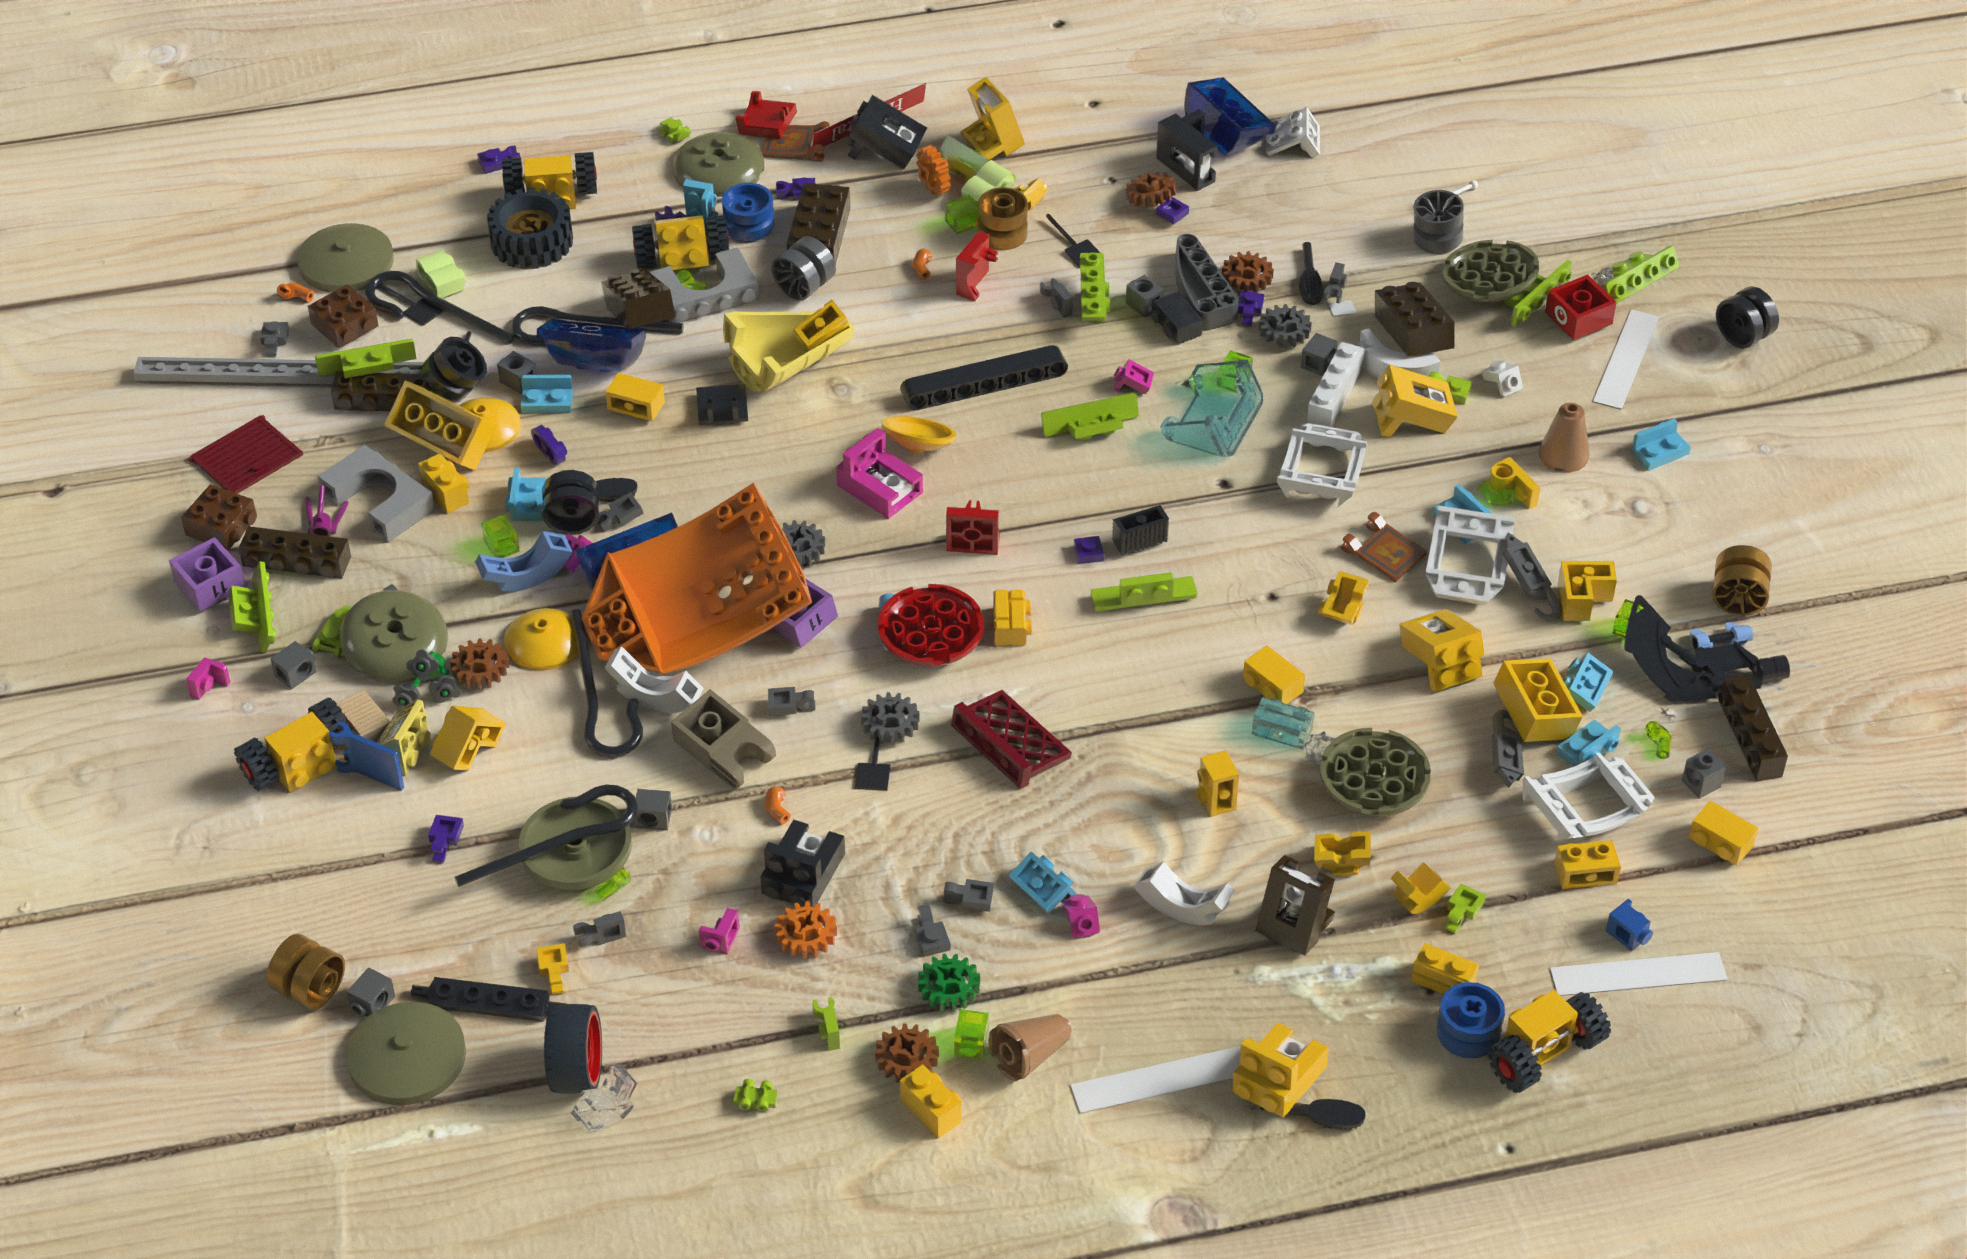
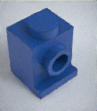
[1606,899,1653,951]

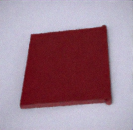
[188,415,303,494]

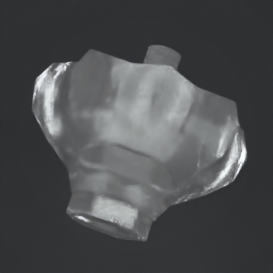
[1591,267,1613,290]
[1304,731,1335,765]

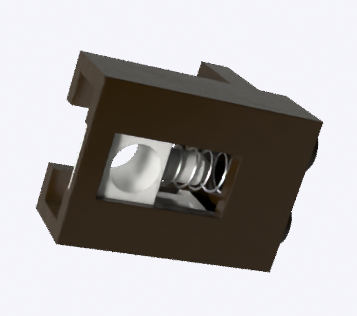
[1255,855,1335,956]

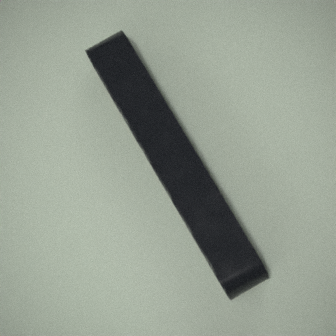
[900,345,1068,411]

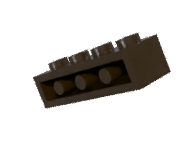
[331,371,437,412]
[238,526,351,579]
[1718,676,1788,782]

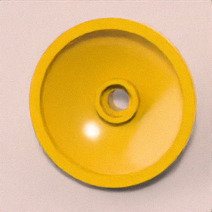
[458,397,521,453]
[881,416,956,454]
[504,608,578,670]

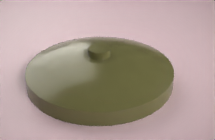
[297,223,394,292]
[519,797,632,890]
[346,1002,466,1105]

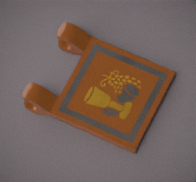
[762,121,830,162]
[1341,512,1427,582]

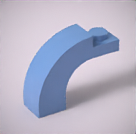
[475,531,573,591]

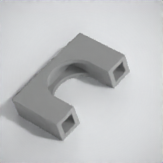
[650,247,759,323]
[318,445,435,543]

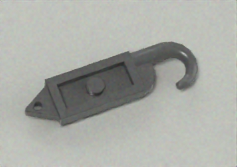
[1502,532,1562,621]
[1492,709,1524,788]

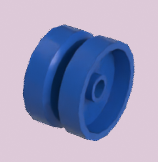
[722,183,775,241]
[1437,982,1505,1058]

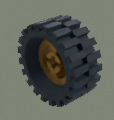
[487,188,573,269]

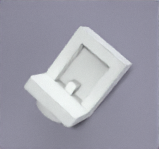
[1482,360,1523,396]

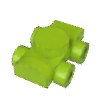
[659,117,691,143]
[734,1079,778,1112]

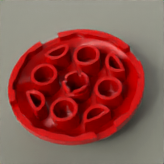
[878,584,984,667]

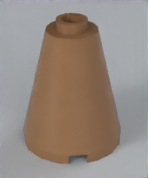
[1539,403,1590,473]
[988,1014,1071,1081]

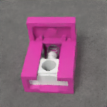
[836,428,923,519]

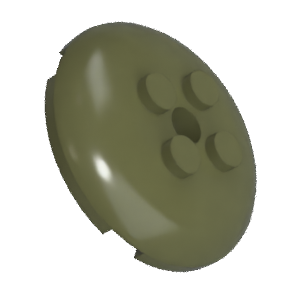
[672,132,765,197]
[1442,240,1539,302]
[340,590,448,683]
[1320,728,1431,817]

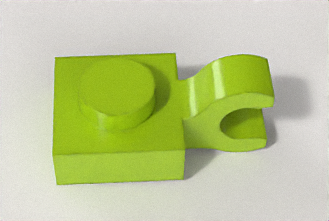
[1429,371,1472,405]
[1445,884,1486,933]
[812,997,840,1051]

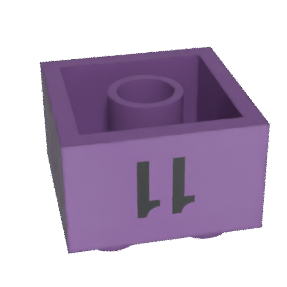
[169,537,246,612]
[771,578,838,648]

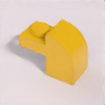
[1390,862,1452,914]

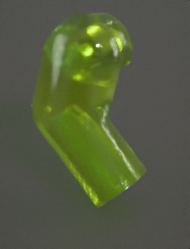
[677,270,707,290]
[1477,480,1516,506]
[1645,721,1672,759]
[595,867,631,901]

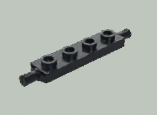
[411,977,567,1022]

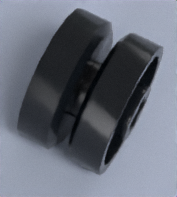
[1715,286,1779,349]
[422,336,487,401]
[542,470,599,535]

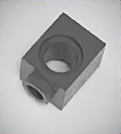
[1126,275,1164,318]
[1301,333,1338,376]
[497,351,537,394]
[270,641,316,690]
[1682,749,1726,799]
[634,789,672,830]
[347,967,395,1017]

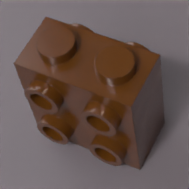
[307,284,379,348]
[181,484,257,551]

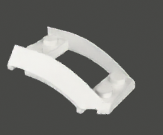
[1277,423,1367,507]
[1425,506,1515,605]
[1522,753,1655,841]

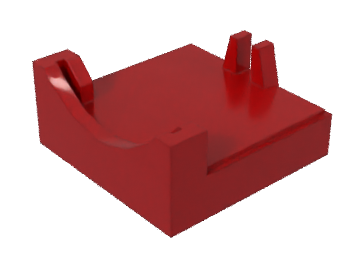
[735,91,797,139]
[956,231,998,302]
[946,500,1000,555]

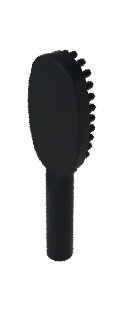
[1299,242,1323,305]
[596,478,638,502]
[1260,1099,1366,1130]

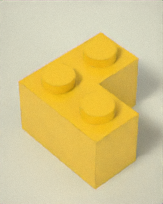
[1557,561,1617,621]
[430,706,506,770]

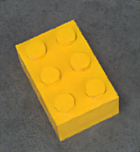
[1493,658,1583,742]

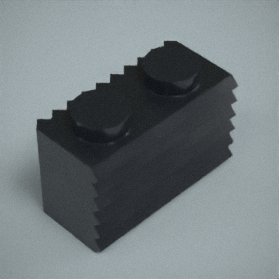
[1151,291,1203,345]
[1112,505,1169,556]

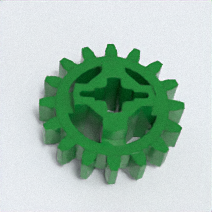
[918,953,980,1012]

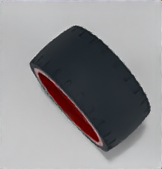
[544,1004,602,1094]

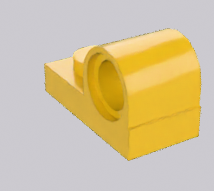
[1488,457,1540,509]

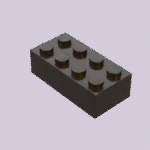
[787,183,851,264]
[601,268,676,329]
[1375,282,1455,357]

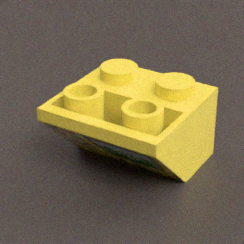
[377,700,431,776]

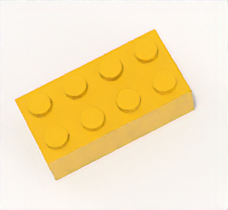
[384,380,497,470]

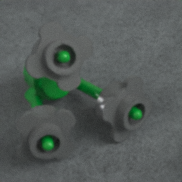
[392,649,461,708]

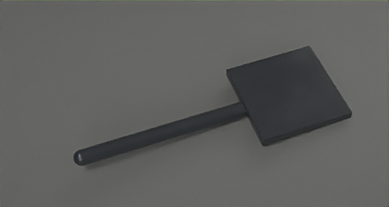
[1046,214,1100,267]
[378,284,444,326]
[855,737,891,791]

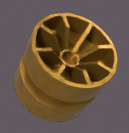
[978,187,1028,250]
[1712,545,1772,616]
[267,934,345,1010]

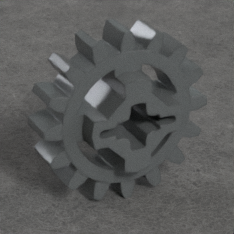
[1258,304,1312,348]
[782,520,825,568]
[861,692,920,745]

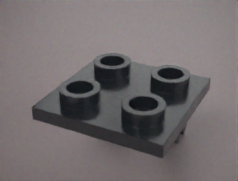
[696,384,748,425]

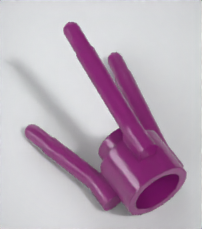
[305,485,349,536]

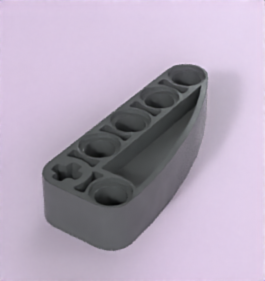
[1175,234,1239,331]

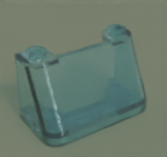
[1160,360,1263,457]

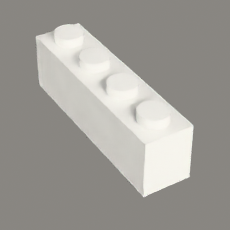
[1307,342,1365,427]

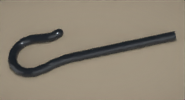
[365,271,514,343]
[511,306,684,347]
[571,609,643,757]
[454,784,638,887]

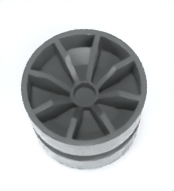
[1413,190,1464,253]
[771,236,836,301]

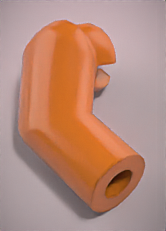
[911,248,932,280]
[277,282,314,302]
[765,786,791,824]

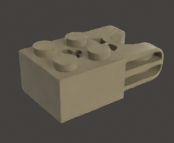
[671,689,776,789]

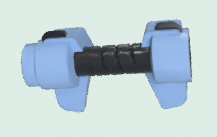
[1689,622,1753,652]

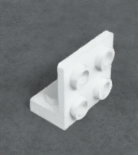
[1266,107,1320,158]

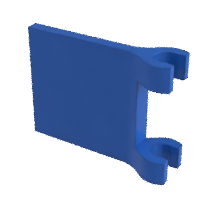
[329,722,404,791]

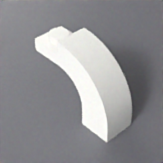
[1358,328,1441,378]
[604,647,704,713]
[1133,862,1235,925]

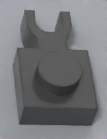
[597,492,644,532]

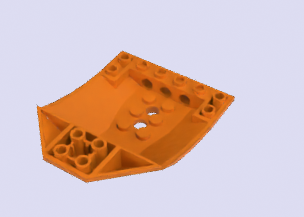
[582,483,812,674]

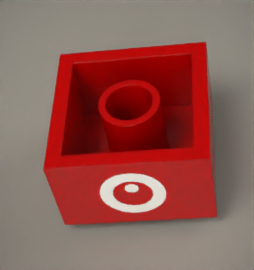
[1545,274,1617,340]

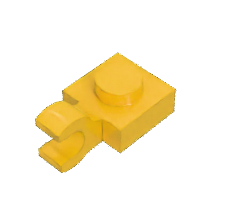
[536,943,569,995]

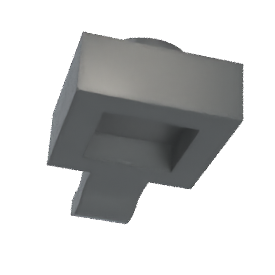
[1324,262,1348,304]
[1040,278,1073,318]
[260,321,289,356]
[768,687,816,716]
[943,879,994,912]
[915,904,951,957]
[573,911,626,947]

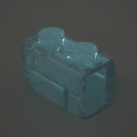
[1251,697,1315,750]

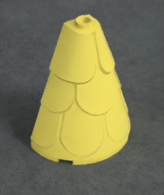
[723,311,854,392]

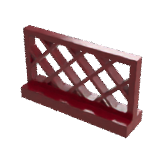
[951,690,1072,789]

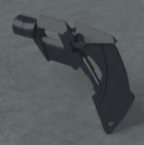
[1624,595,1790,702]

